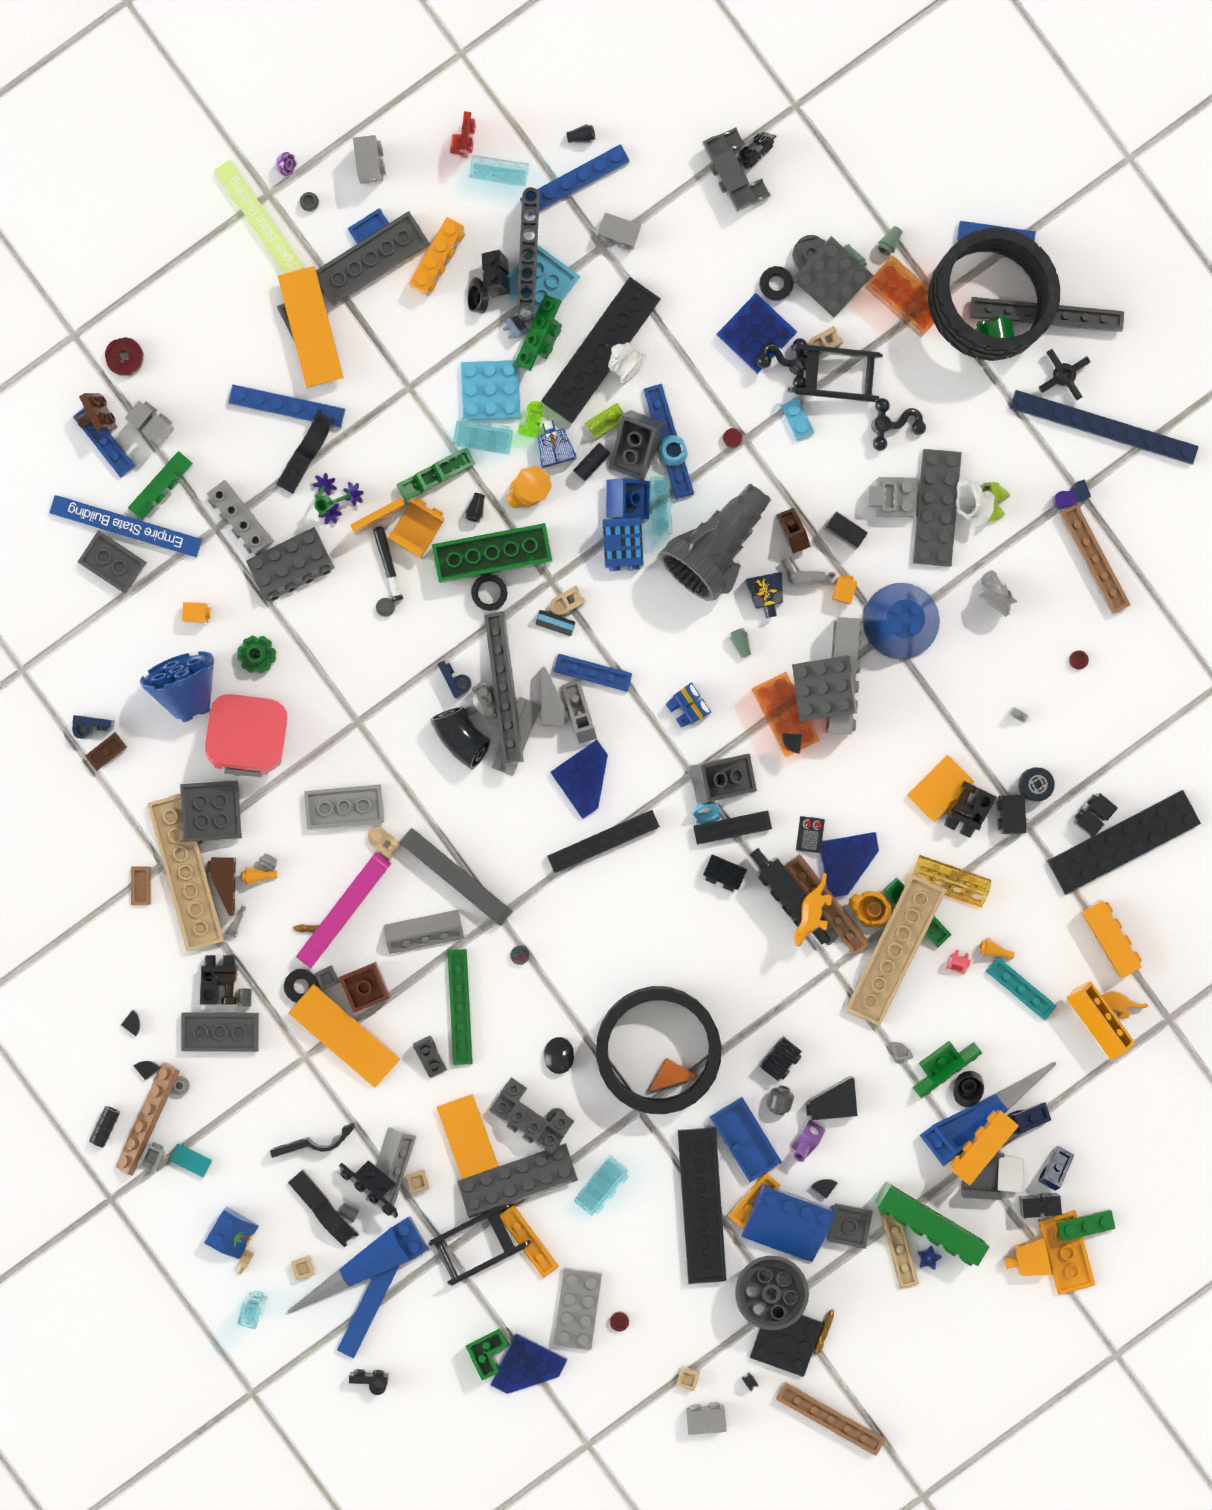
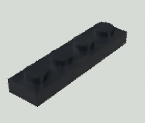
[693,810,772,845]

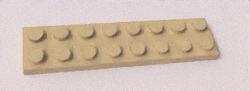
[147,794,225,951]
[845,872,947,1026]

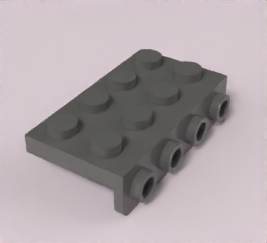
[246,527,335,601]

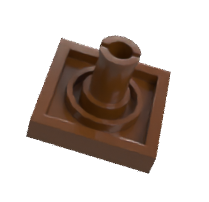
[76,393,117,431]

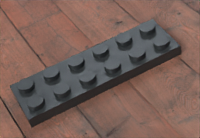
[316,211,430,306]
[913,449,962,567]
[457,1143,578,1218]

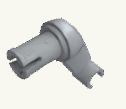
[781,556,836,585]

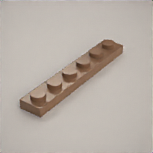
[1060,504,1131,614]
[784,854,870,956]
[115,1062,180,1176]
[776,1381,886,1456]

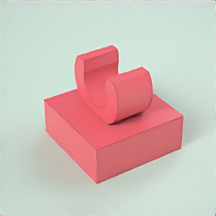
[946,950,971,975]

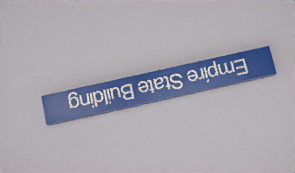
[49,495,203,558]

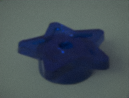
[917,1245,942,1270]

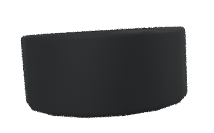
[471,574,508,611]

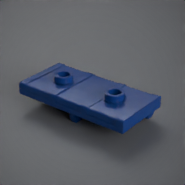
[709,1096,782,1182]

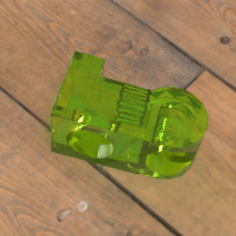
[518,401,544,439]

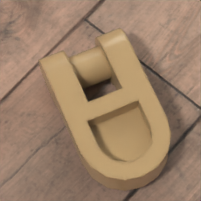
[808,326,844,356]
[550,585,586,616]
[368,827,402,859]

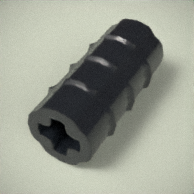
[573,443,611,482]
[89,1105,121,1148]

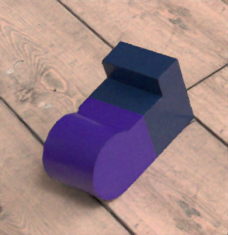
[1052,479,1091,509]

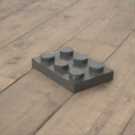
[77,530,147,594]

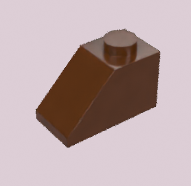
[776,508,811,554]

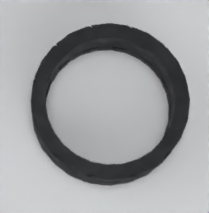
[928,227,1061,361]
[596,986,722,1114]

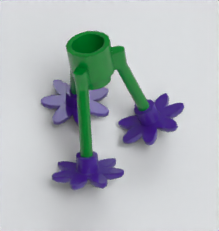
[312,473,364,525]

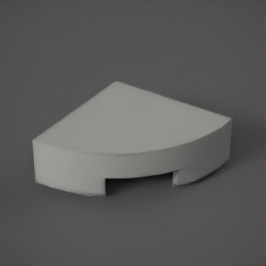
[1009,707,1029,723]
[891,1042,913,1062]

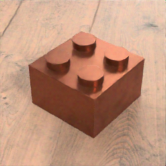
[339,961,391,1013]

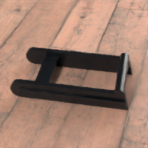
[787,344,883,402]
[429,1203,532,1286]

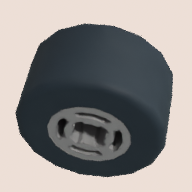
[1018,767,1055,802]

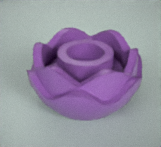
[275,152,297,176]

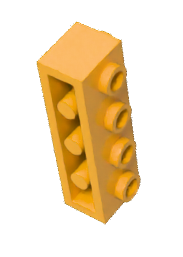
[409,217,465,296]
[1080,900,1142,979]
[1066,981,1135,1060]
[949,1110,1019,1185]

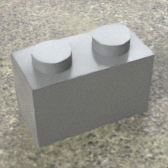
[597,212,641,251]
[686,1402,727,1435]

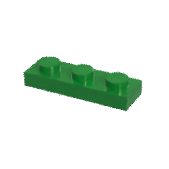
[1056,1209,1116,1242]

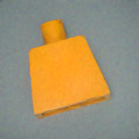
[1004,1235,1052,1276]

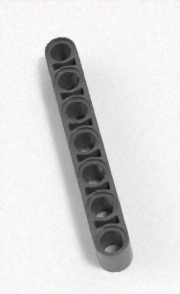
[517,187,540,323]
[399,827,513,926]

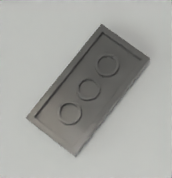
[181,1012,259,1052]

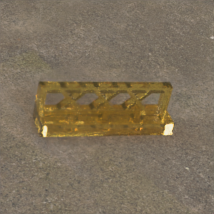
[913,855,992,908]

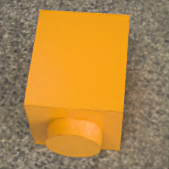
[831,574,857,605]
[182,602,211,623]

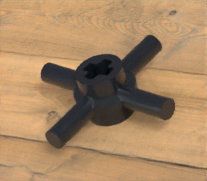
[1038,349,1091,401]

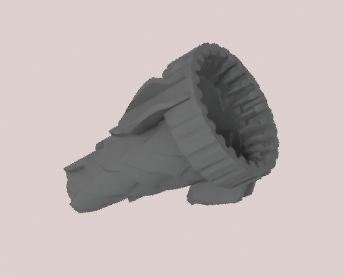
[659,483,771,601]

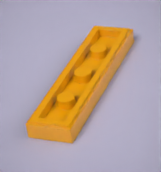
[499,1204,559,1278]

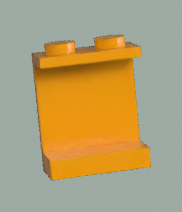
[388,498,445,559]

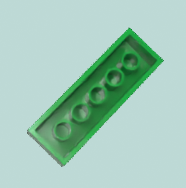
[432,523,553,584]
[875,1181,990,1266]

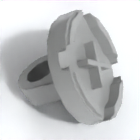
[465,682,497,720]

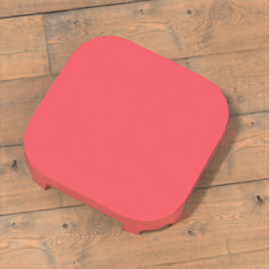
[205,694,287,775]

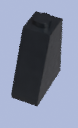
[806,1076,858,1120]

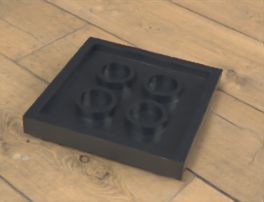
[749,1308,823,1377]

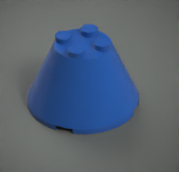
[863,583,940,659]
[140,651,214,722]

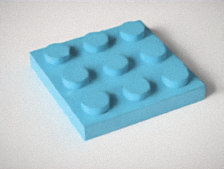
[507,245,580,316]
[461,360,521,420]

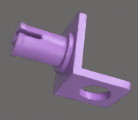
[792,1120,825,1162]

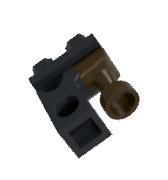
[944,781,997,838]
[200,955,238,1005]

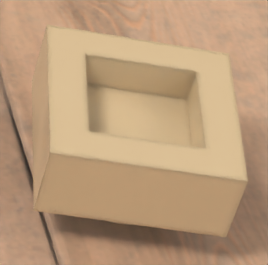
[406,1169,430,1194]
[291,1255,315,1280]
[676,1366,700,1391]

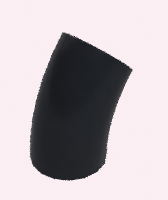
[430,706,491,770]

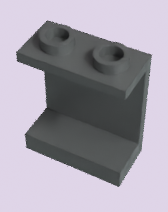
[961,1149,1004,1200]

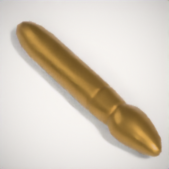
[293,924,319,933]
[815,1309,834,1355]

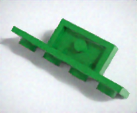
[514,295,562,371]
[128,450,193,521]
[912,1041,982,1098]

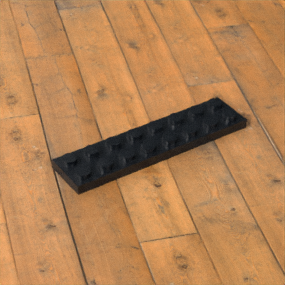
[541,277,661,424]
[1047,790,1201,895]
[677,1127,727,1284]

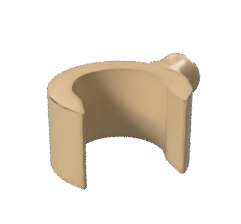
[236,1249,254,1274]

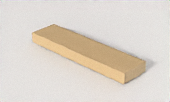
[881,1213,919,1289]

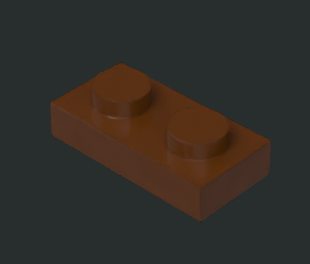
[85,732,128,771]

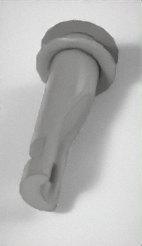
[225,905,246,937]

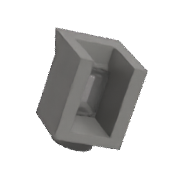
[137,1142,166,1173]

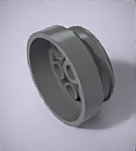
[735,1256,809,1331]

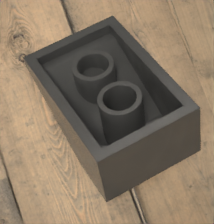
[609,410,665,481]
[690,753,757,803]

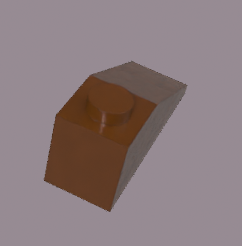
[207,857,236,916]

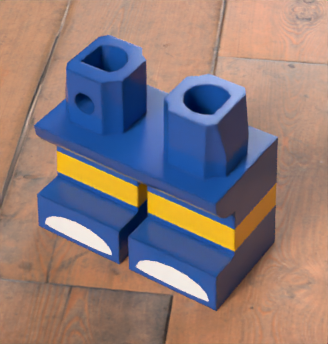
[666,682,712,727]

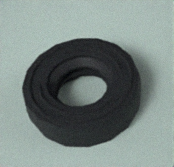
[759,266,794,301]
[284,969,318,1003]

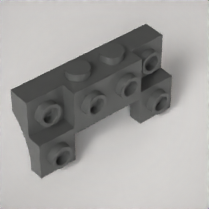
[702,127,771,212]
[489,1077,574,1155]

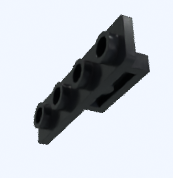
[339,1160,398,1219]

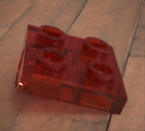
[449,111,476,158]

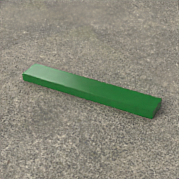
[447,949,473,1065]

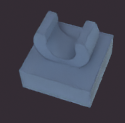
[503,315,529,339]

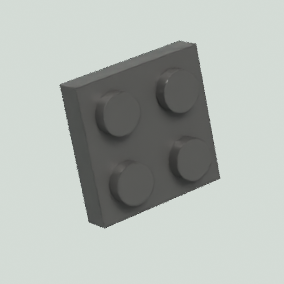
[827,1203,873,1249]

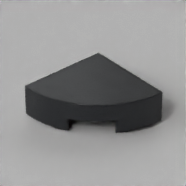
[782,733,802,754]
[121,1009,140,1036]
[133,1061,161,1080]
[811,1179,838,1198]

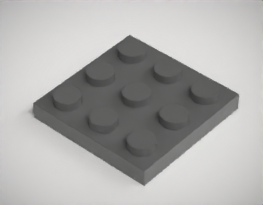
[792,235,874,318]
[792,655,857,722]
[179,781,242,842]

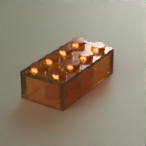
[865,255,934,338]
[750,672,820,758]

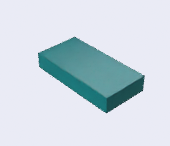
[169,1143,212,1178]

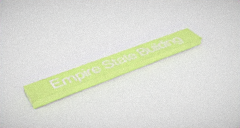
[214,159,304,273]

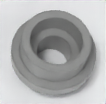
[259,853,277,870]
[171,1076,190,1095]

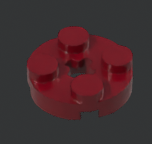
[105,337,144,376]

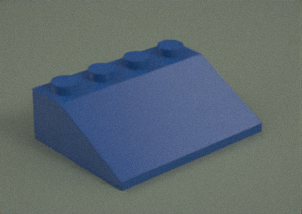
[741,1183,836,1262]

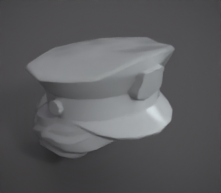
[978,570,1018,617]

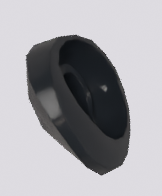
[467,277,489,314]
[544,1037,574,1074]
[953,1071,984,1107]

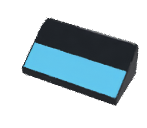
[536,610,576,636]

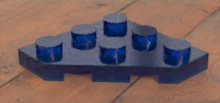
[550,740,608,819]
[821,832,879,897]
[490,1332,568,1394]

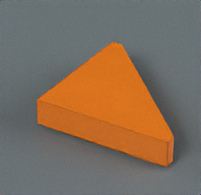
[649,1058,698,1091]

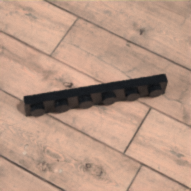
[547,810,660,873]

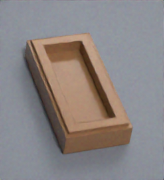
[131,866,151,905]

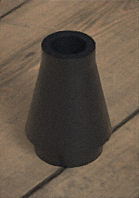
[566,124,596,143]
[465,492,485,522]

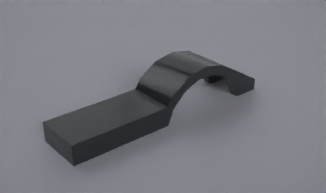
[276,409,335,494]
[270,1123,355,1158]
[288,1169,359,1247]

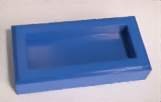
[347,208,389,244]

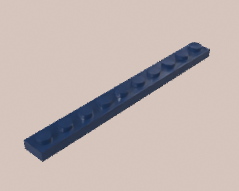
[1009,390,1199,465]

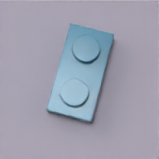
[781,397,814,441]

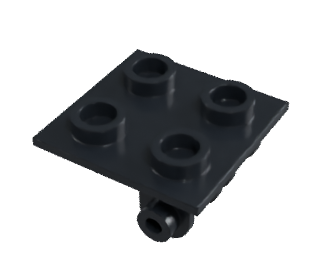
[737,132,777,169]

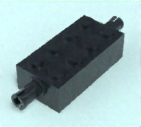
[749,847,831,945]

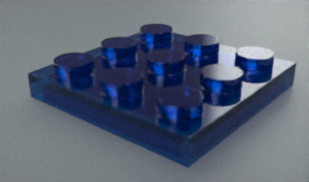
[716,293,797,375]

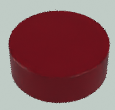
[723,428,742,448]
[1069,650,1089,670]
[610,1311,629,1332]

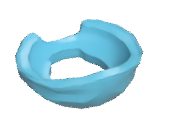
[658,435,688,466]
[692,802,722,824]

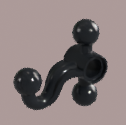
[756,338,807,388]
[871,398,926,451]

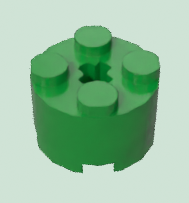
[975,315,1015,338]

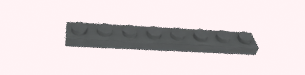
[969,297,1124,332]
[484,611,524,765]

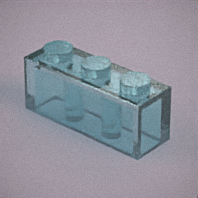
[469,155,529,187]
[453,418,514,455]
[649,475,673,536]
[574,1155,629,1216]
[237,1290,268,1330]

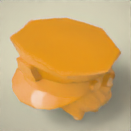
[506,466,552,508]
[848,891,892,927]

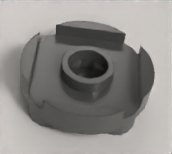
[792,235,826,270]

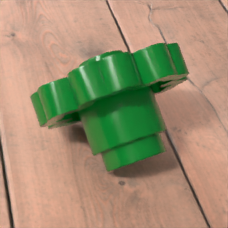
[237,635,277,674]

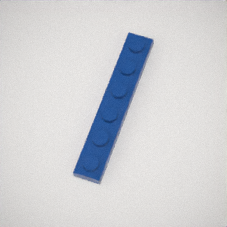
[520,144,630,216]
[228,384,346,428]

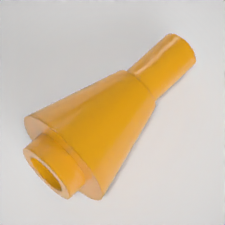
[242,867,278,886]
[979,938,1015,959]

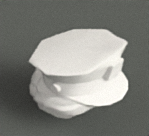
[608,342,646,383]
[955,479,995,526]

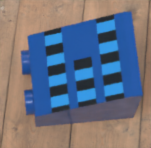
[602,517,644,572]

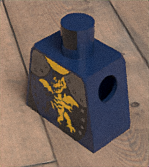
[745,572,783,618]

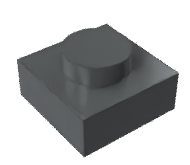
[314,965,340,991]

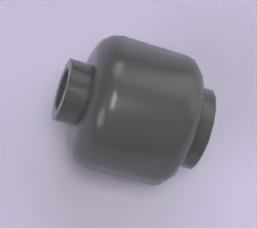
[767,1085,794,1115]

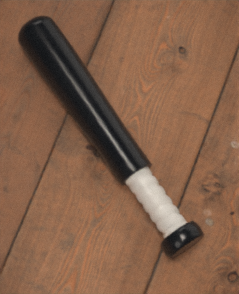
[373,526,404,602]

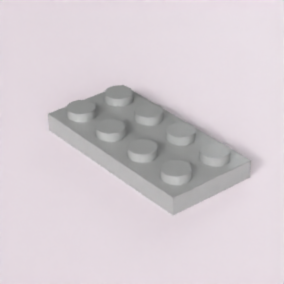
[304,784,385,829]
[553,1268,602,1350]

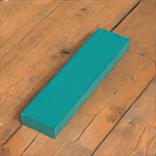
[986,957,1057,1021]

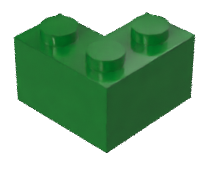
[465,1328,510,1381]

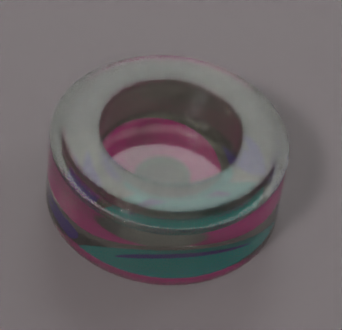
[510,945,529,965]

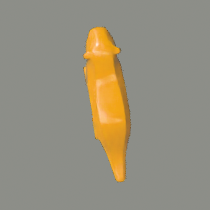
[793,873,832,947]
[1097,991,1148,1019]

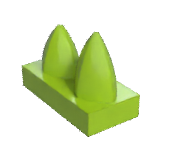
[585,403,624,439]
[982,482,1011,522]

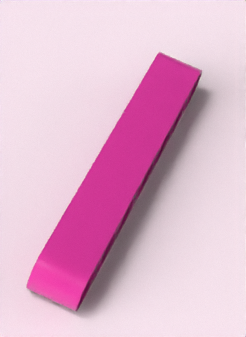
[296,851,391,968]

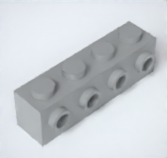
[207,480,274,555]

